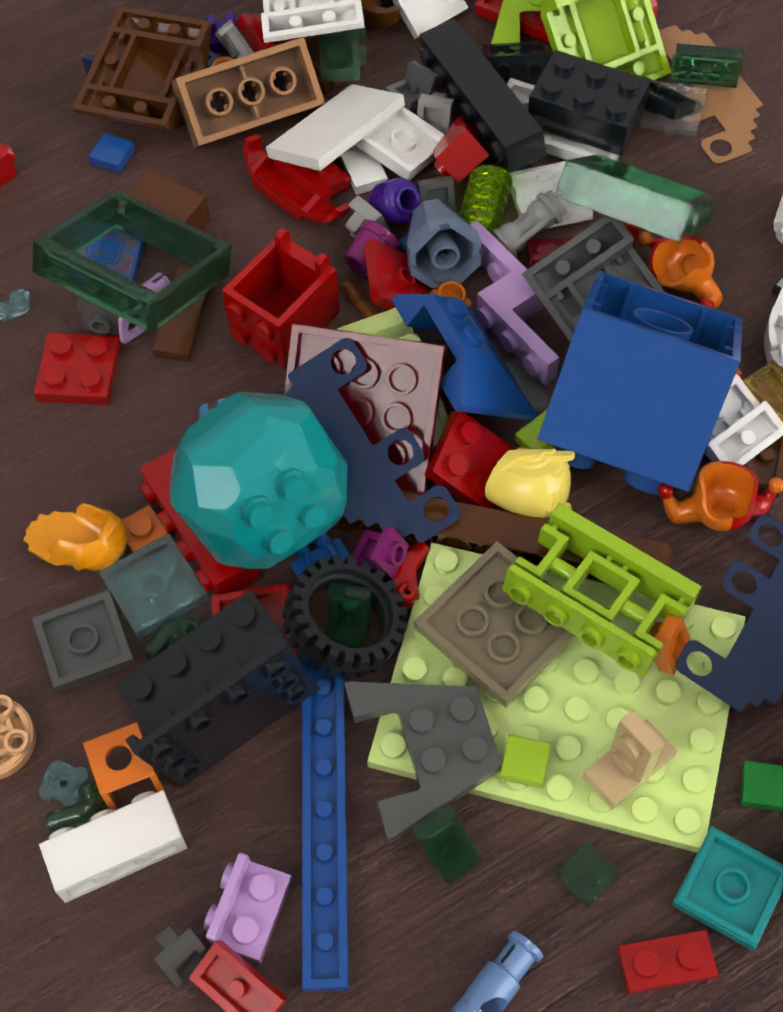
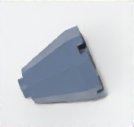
[407,199,481,288]

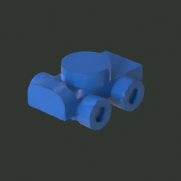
[291,534,350,578]

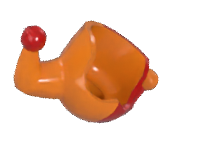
[637,231,724,309]
[657,461,783,532]

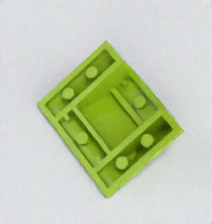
[541,0,672,80]

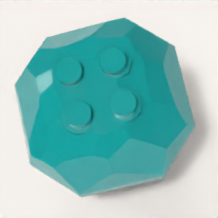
[169,392,348,569]

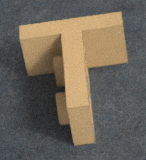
[583,710,677,809]

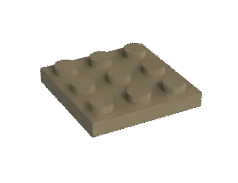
[414,541,576,708]

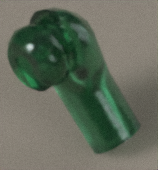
[143,616,200,660]

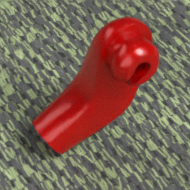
[392,541,431,610]

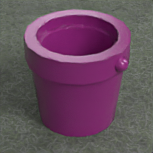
[344,219,401,279]

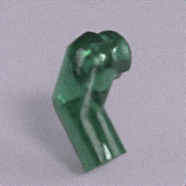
[46,781,106,833]

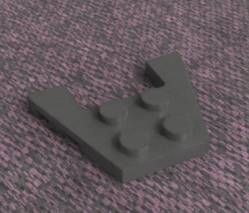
[344,681,502,844]

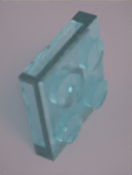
[99,533,209,640]

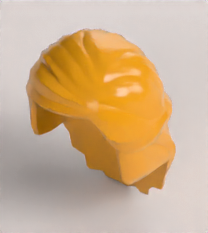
[23,503,128,571]

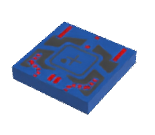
[63,219,148,285]

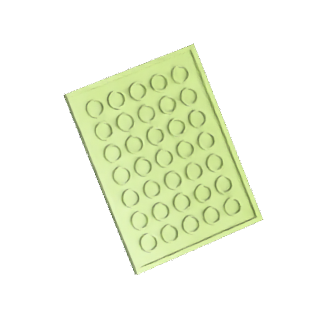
[367,543,746,853]

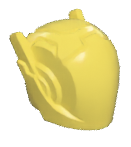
[485,447,575,519]

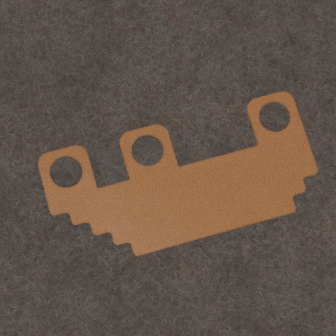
[659,25,763,164]

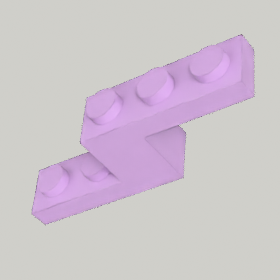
[470,220,560,386]

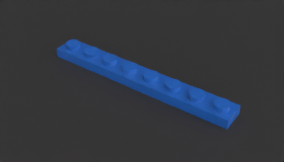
[302,656,349,992]

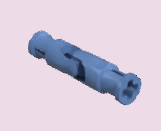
[450,931,544,1012]

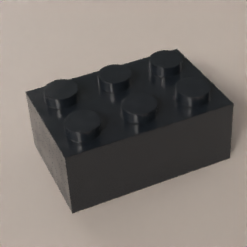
[528,50,651,156]

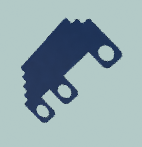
[285,338,460,543]
[676,514,783,711]

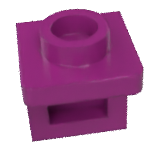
[351,526,409,580]

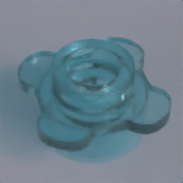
[39,760,88,807]

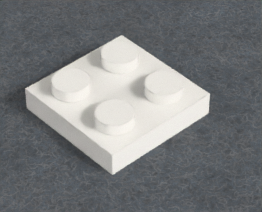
[355,107,445,180]

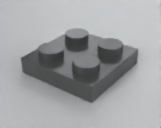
[32,590,135,694]

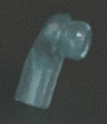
[0,289,31,321]

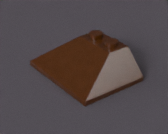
[72,6,212,130]

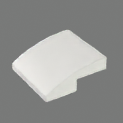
[507,160,593,229]
[704,374,783,465]

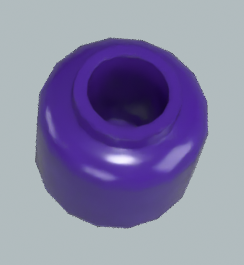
[369,178,421,225]

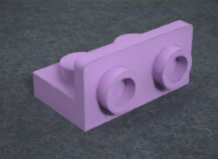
[203,852,293,964]

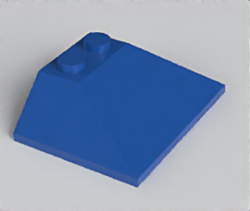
[391,294,538,421]

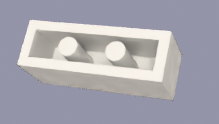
[39,790,188,903]

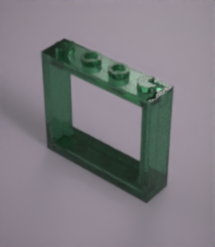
[554,154,716,242]
[32,190,232,333]

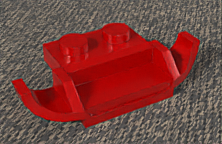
[244,134,351,223]

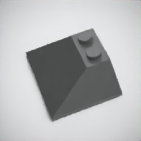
[522,210,665,343]

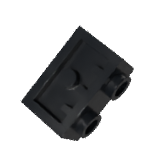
[482,41,552,85]

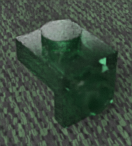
[323,582,372,648]
[412,804,482,884]

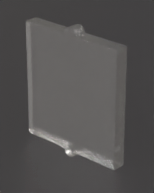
[641,82,708,136]

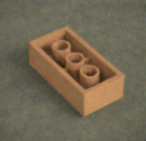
[171,37,325,148]

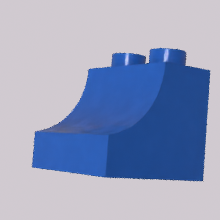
[537,271,743,495]

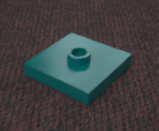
[671,826,783,951]

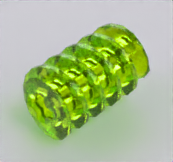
[459,165,513,234]

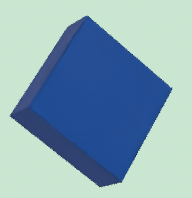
[88,133,135,174]

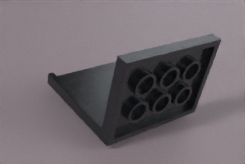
[116,590,320,788]

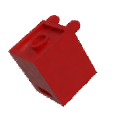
[222,228,340,369]

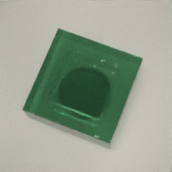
[556,841,619,908]

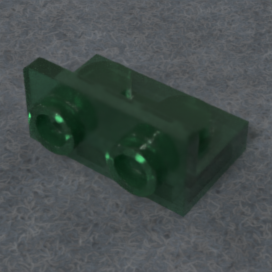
[319,21,367,82]
[670,43,744,88]

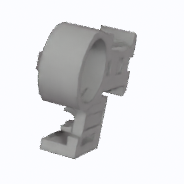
[215,19,255,58]

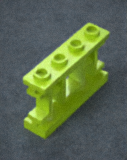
[502,503,702,677]

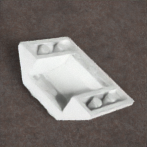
[261,0,365,43]

